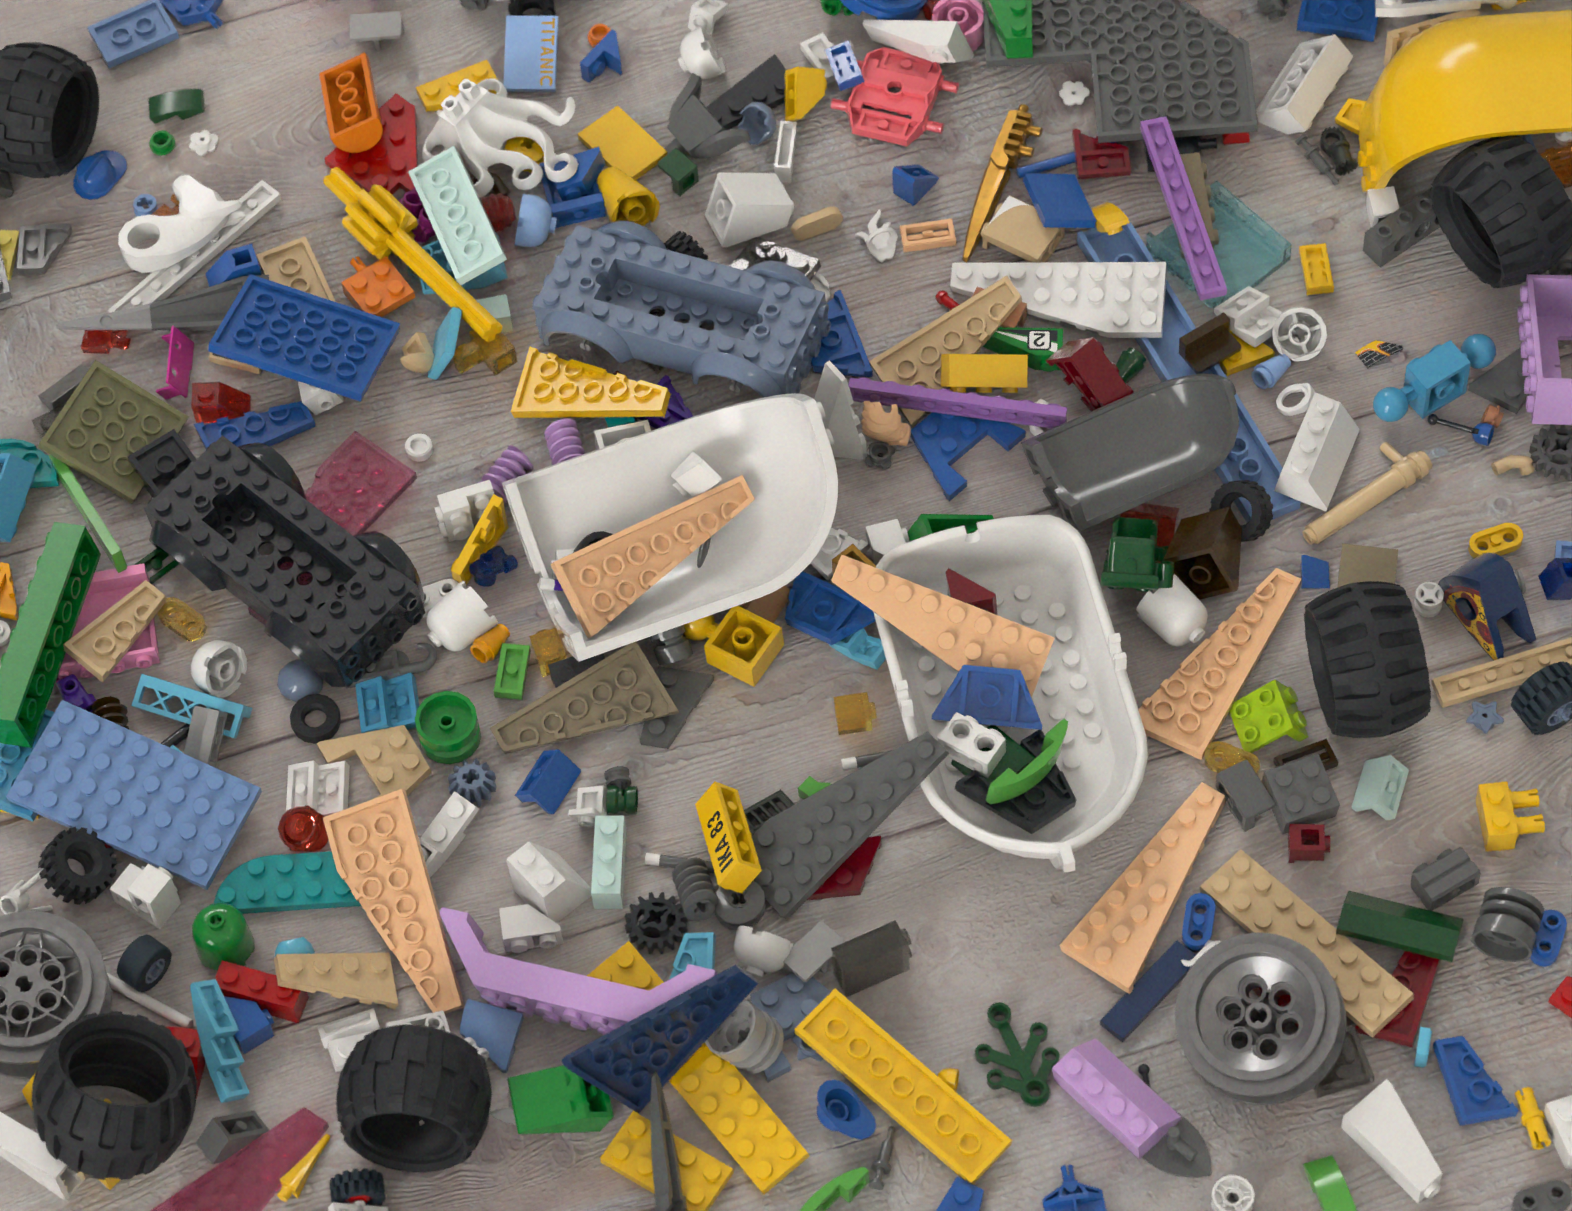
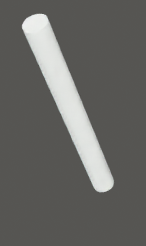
[107,973,193,1028]

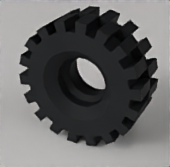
[38,827,117,905]

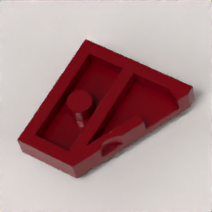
[1072,129,1131,180]

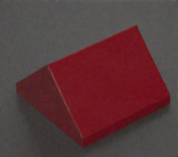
[945,568,998,615]

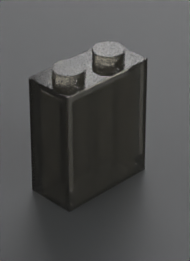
[831,920,912,997]

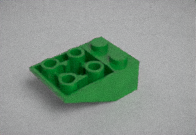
[507,1065,614,1134]

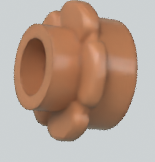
[1480,404,1504,428]

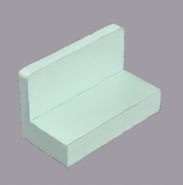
[1351,755,1409,821]

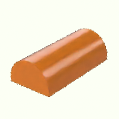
[319,52,382,152]

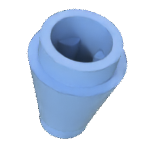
[1251,354,1291,389]

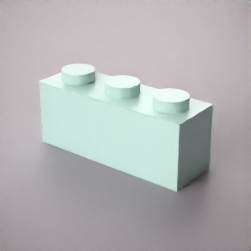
[591,816,627,909]

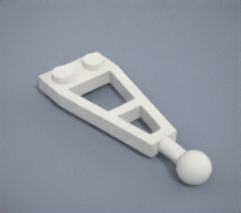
[1375,0,1517,17]

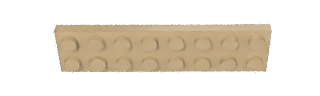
[1200,849,1413,1038]

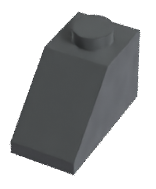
[196,1111,270,1164]

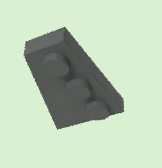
[1468,347,1529,414]
[640,666,714,749]

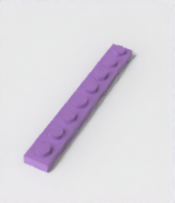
[1140,116,1227,301]
[849,377,1067,429]

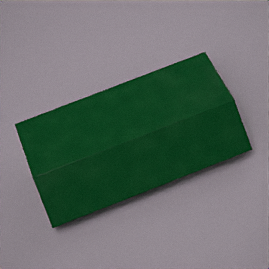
[1336,890,1464,962]

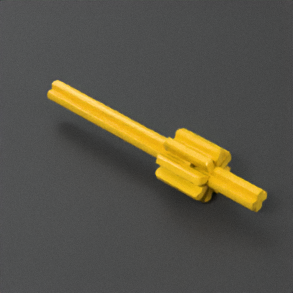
[323,167,503,342]

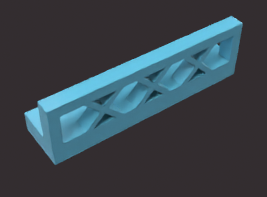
[131,674,253,739]

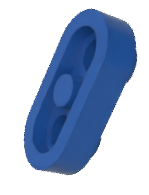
[1182,893,1215,951]
[1530,910,1567,967]

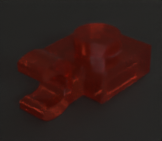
[81,330,131,354]

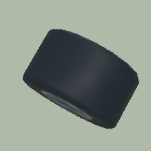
[117,934,172,992]

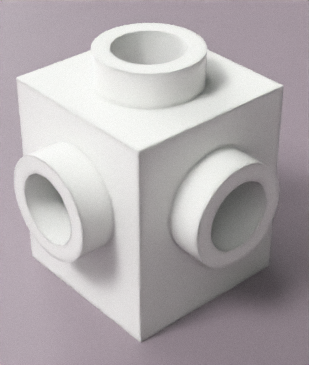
[298,381,344,415]

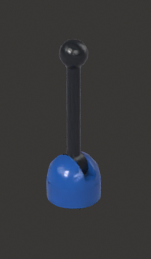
[1427,414,1495,446]

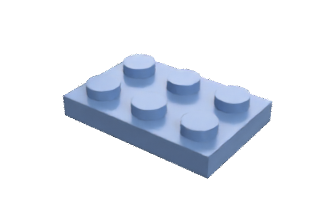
[87,0,179,69]

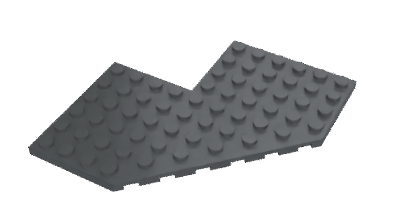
[982,0,1258,143]

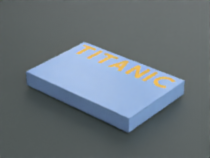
[503,16,559,92]

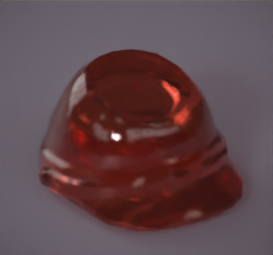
[278,805,329,852]

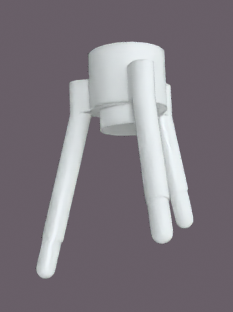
[0,868,53,915]

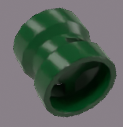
[606,785,638,815]

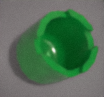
[192,903,255,971]

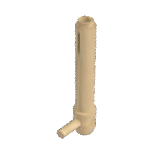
[1302,442,1432,545]

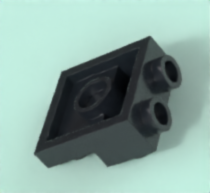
[128,429,197,498]

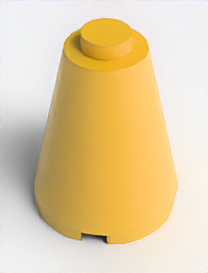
[597,167,660,226]

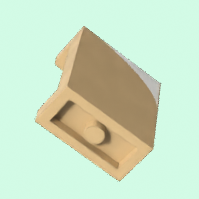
[980,195,1065,262]

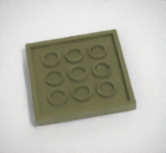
[38,360,189,504]

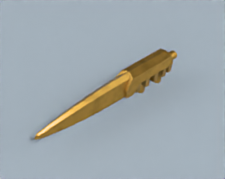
[963,104,1043,263]

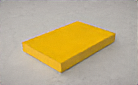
[578,105,668,180]

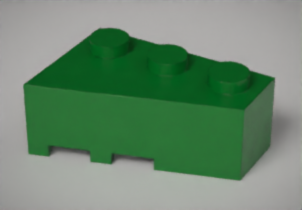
[982,0,1033,58]

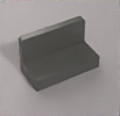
[1216,760,1275,832]

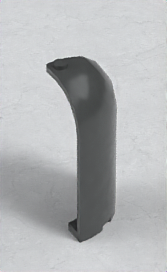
[1021,373,1239,532]

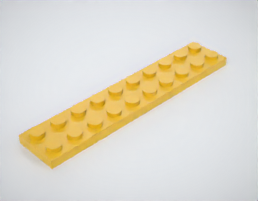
[587,941,810,1195]

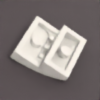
[1214,286,1282,347]
[286,761,350,819]

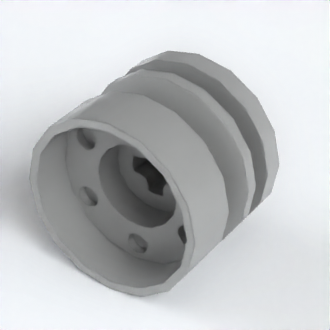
[705,999,784,1074]

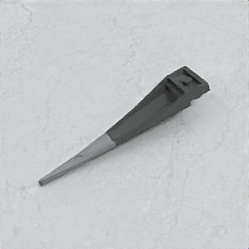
[56,275,269,330]

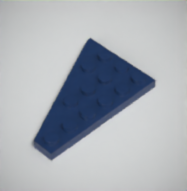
[561,964,759,1114]

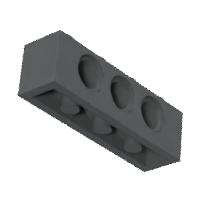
[1363,188,1440,268]

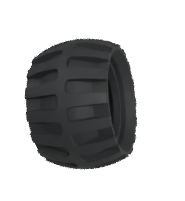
[1430,135,1572,288]
[1304,581,1431,738]
[32,1011,197,1180]

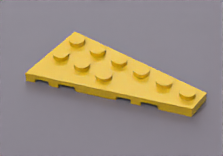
[510,347,671,418]

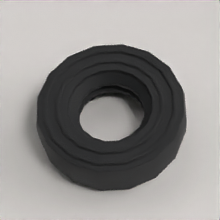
[290,694,341,744]

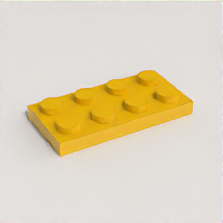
[600,1111,734,1211]

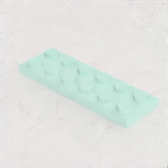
[408,146,507,286]

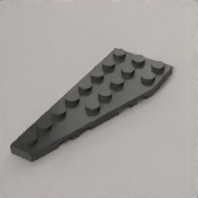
[752,732,950,920]

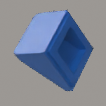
[1300,555,1330,588]

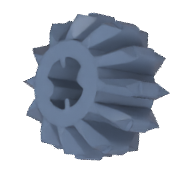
[448,758,497,807]

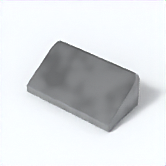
[38,365,89,414]

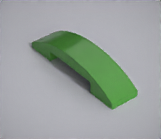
[986,718,1068,804]
[1303,1156,1357,1211]
[800,1167,870,1211]

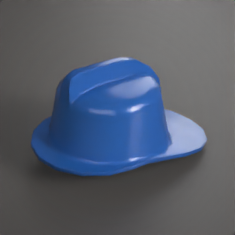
[73,150,127,200]
[817,1079,876,1139]

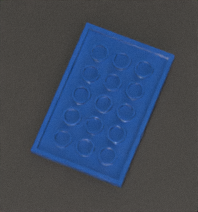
[208,274,401,402]

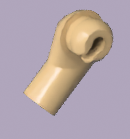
[1491,455,1535,476]

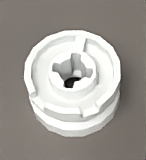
[1211,1175,1254,1211]

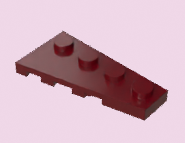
[1355,951,1441,1048]

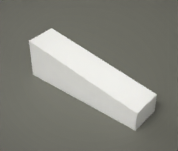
[774,121,797,183]

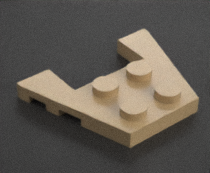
[317,725,431,801]

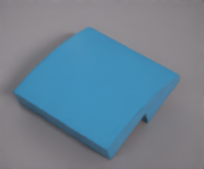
[355,673,419,733]

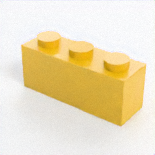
[941,354,1028,393]

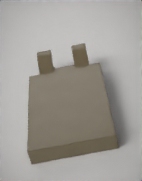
[1337,543,1398,588]

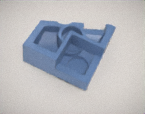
[460,999,524,1073]

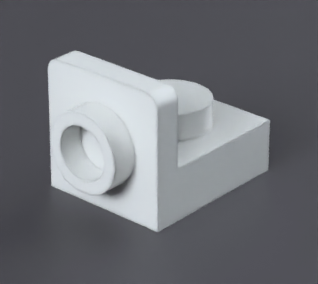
[688,0,728,35]

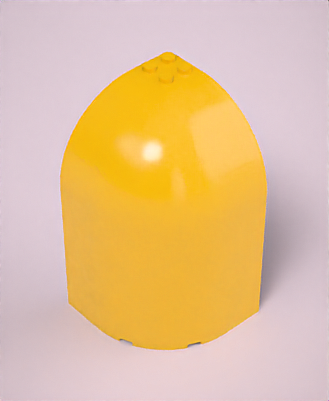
[1357,10,1572,193]

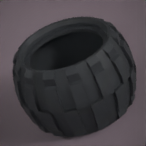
[0,42,99,178]
[336,1025,492,1172]

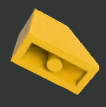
[785,66,827,122]

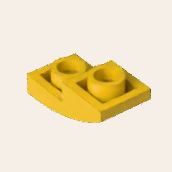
[1091,202,1130,235]

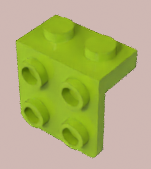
[1229,679,1309,754]

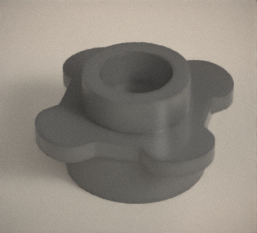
[865,441,895,469]

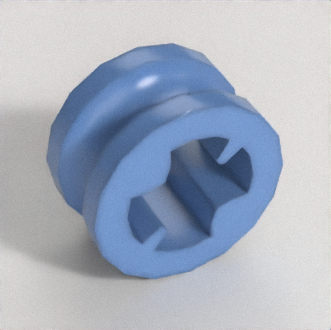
[133,194,158,217]

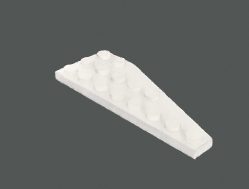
[950,262,1167,338]

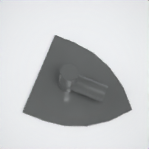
[1142,1111,1211,1178]

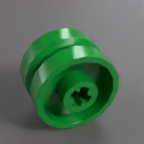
[415,691,481,765]

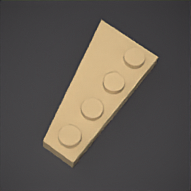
[1384,9,1481,66]

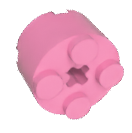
[932,0,984,52]

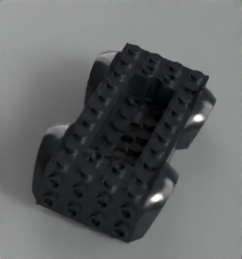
[144,435,426,688]

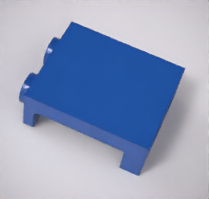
[539,153,606,228]

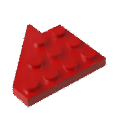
[324,93,418,195]

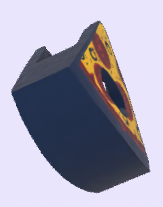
[1438,553,1536,661]

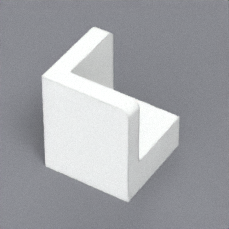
[1366,186,1399,227]

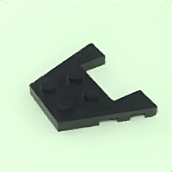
[954,730,1077,834]

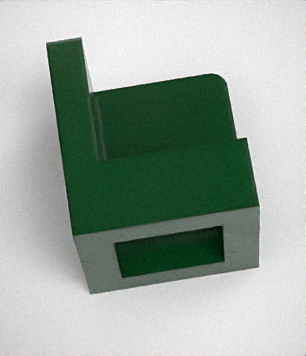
[658,148,699,196]

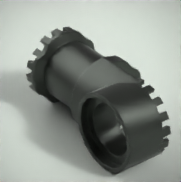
[1320,126,1358,176]

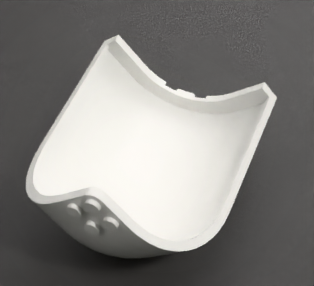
[502,393,838,661]

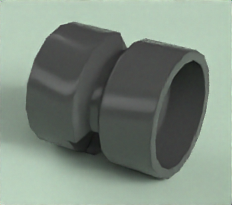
[650,625,693,665]

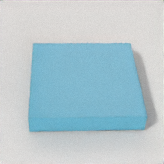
[428,307,462,380]

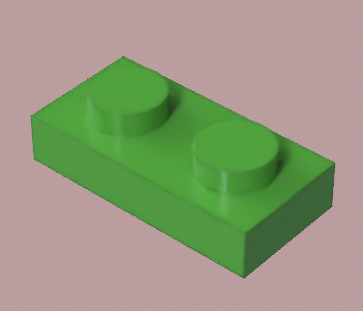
[494,643,531,700]

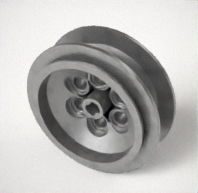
[0,911,112,1079]
[1175,933,1347,1105]

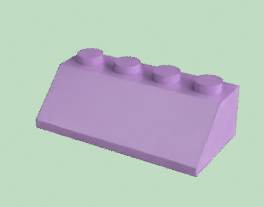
[1052,1038,1182,1160]

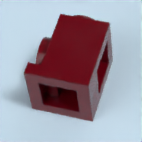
[1288,824,1330,863]

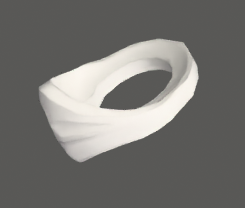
[1276,383,1315,416]

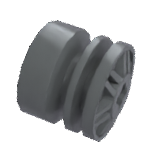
[1471,887,1545,962]

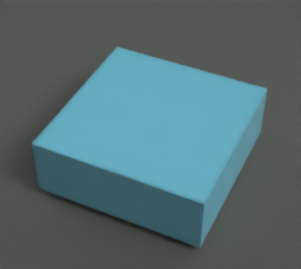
[1414,1027,1432,1068]

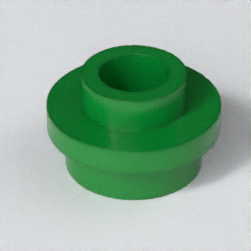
[149,130,176,156]

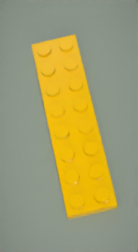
[794,988,1012,1184]

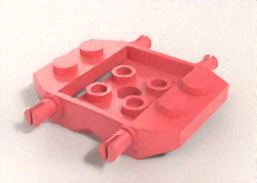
[831,47,959,147]

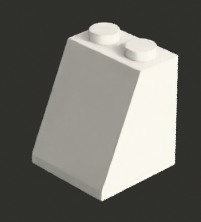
[705,172,794,247]
[506,841,592,923]

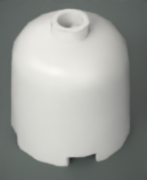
[1136,574,1208,647]
[426,581,498,652]

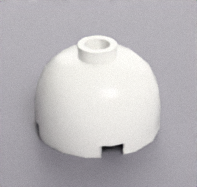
[678,26,725,79]
[1272,306,1327,361]
[191,640,247,698]
[734,926,795,977]

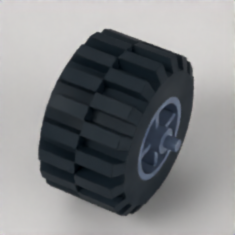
[1511,661,1572,735]

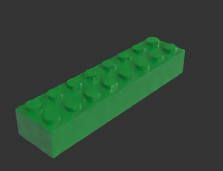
[0,522,101,748]

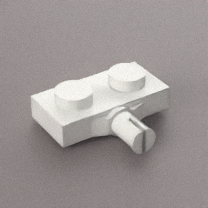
[800,33,854,84]

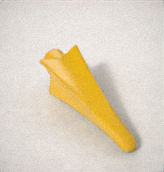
[277,1134,330,1202]

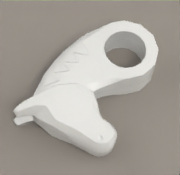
[118,175,245,273]

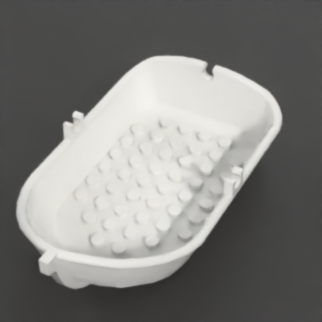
[873,515,1148,873]

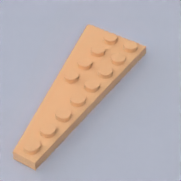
[1138,568,1302,760]
[1060,782,1226,994]

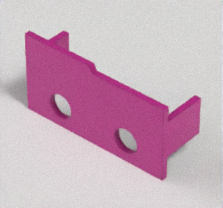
[156,326,194,400]

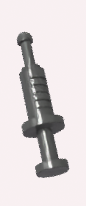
[1295,134,1339,185]
[869,1126,895,1190]

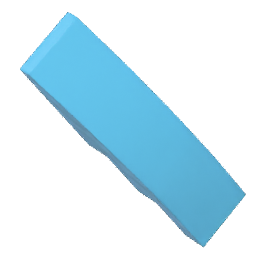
[190,979,250,1103]

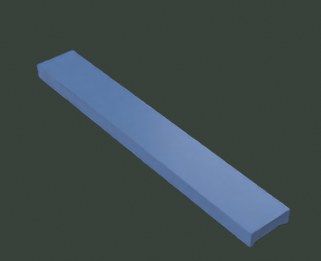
[1077,213,1301,523]

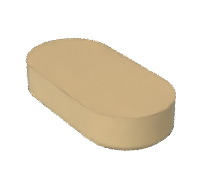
[791,206,843,241]

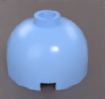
[515,194,557,247]

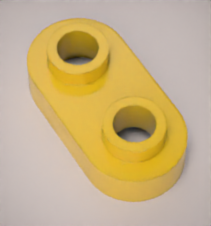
[1468,523,1523,558]

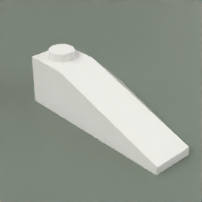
[863,20,974,63]

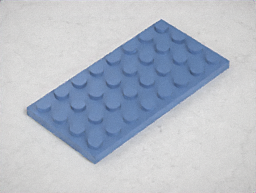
[6,700,262,890]

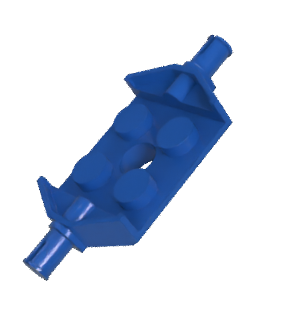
[159,0,223,29]
[1042,1164,1106,1211]

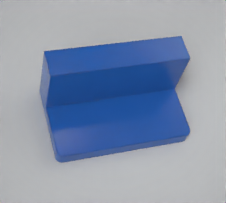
[515,749,581,815]

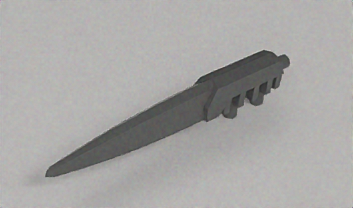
[651,1072,687,1211]

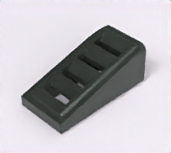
[744,789,795,836]

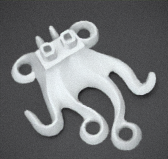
[422,79,578,198]

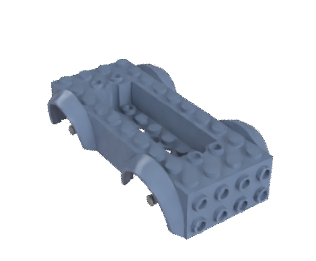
[532,221,831,398]

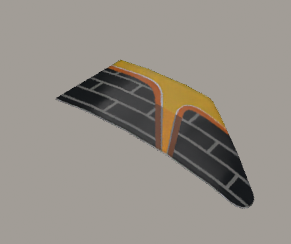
[1355,340,1404,369]

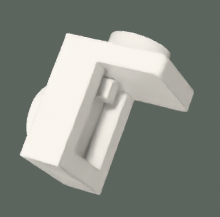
[568,786,607,827]

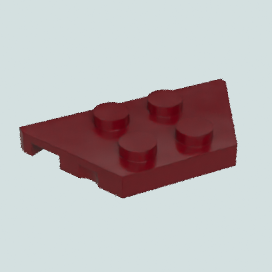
[806,836,882,901]

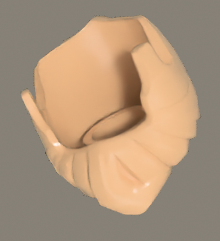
[861,401,911,446]

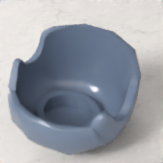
[738,102,776,145]
[277,659,323,702]

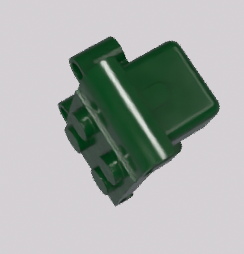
[1101,517,1174,592]

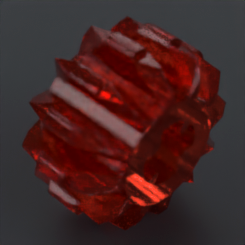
[480,193,516,232]

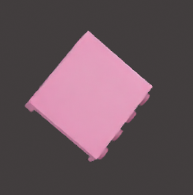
[55,563,160,683]

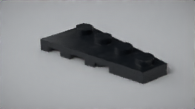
[707,54,786,130]

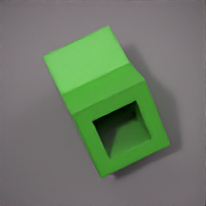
[798,776,831,800]

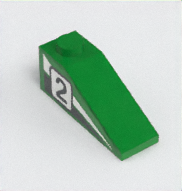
[983,327,1063,372]

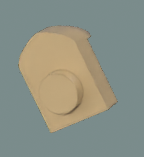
[400,332,434,373]

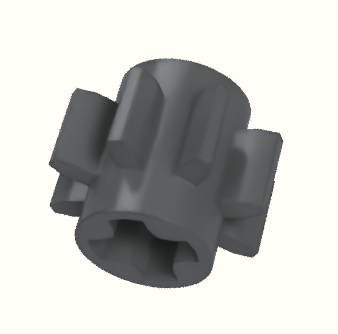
[1257,0,1290,19]

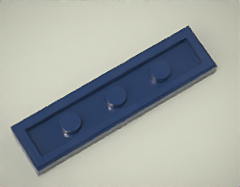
[1100,940,1196,1043]

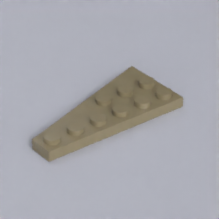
[490,642,679,754]

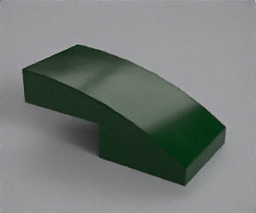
[148,89,205,124]

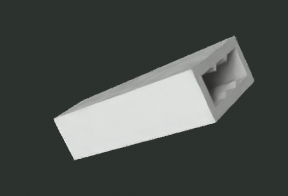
[1341,1079,1442,1203]
[0,1112,86,1202]

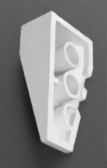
[814,360,867,460]

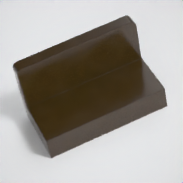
[1179,312,1241,374]

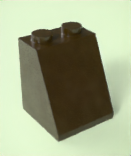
[1163,507,1242,600]

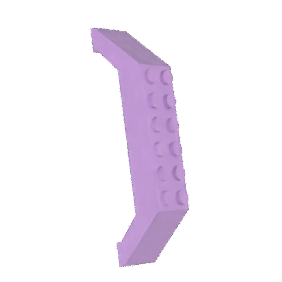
[439,907,718,1035]

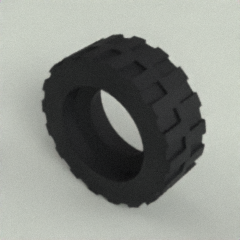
[1209,480,1273,542]

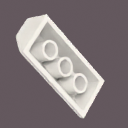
[1256,34,1354,135]
[1274,392,1360,511]

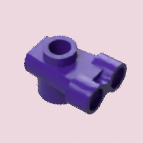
[57,674,96,713]

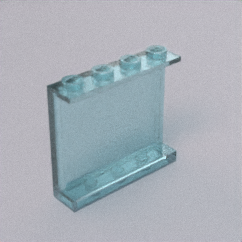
[1146,180,1292,308]

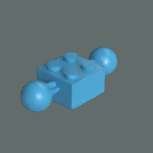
[1373,334,1496,422]

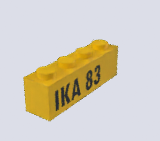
[695,781,762,894]

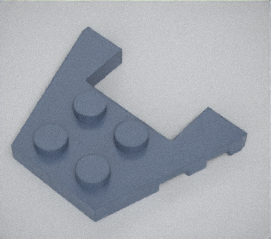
[750,973,831,1082]

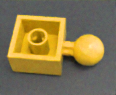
[684,606,784,687]

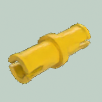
[1515,1087,1551,1150]

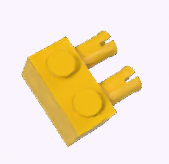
[1475,781,1545,852]

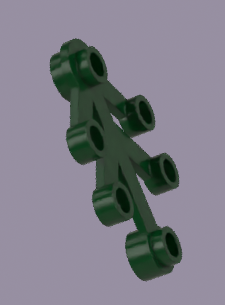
[975,1002,1059,1107]

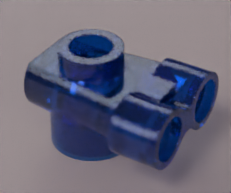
[469,546,518,587]

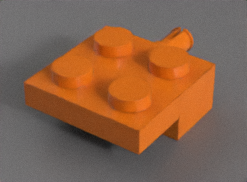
[341,256,416,317]

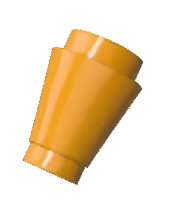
[470,624,510,663]

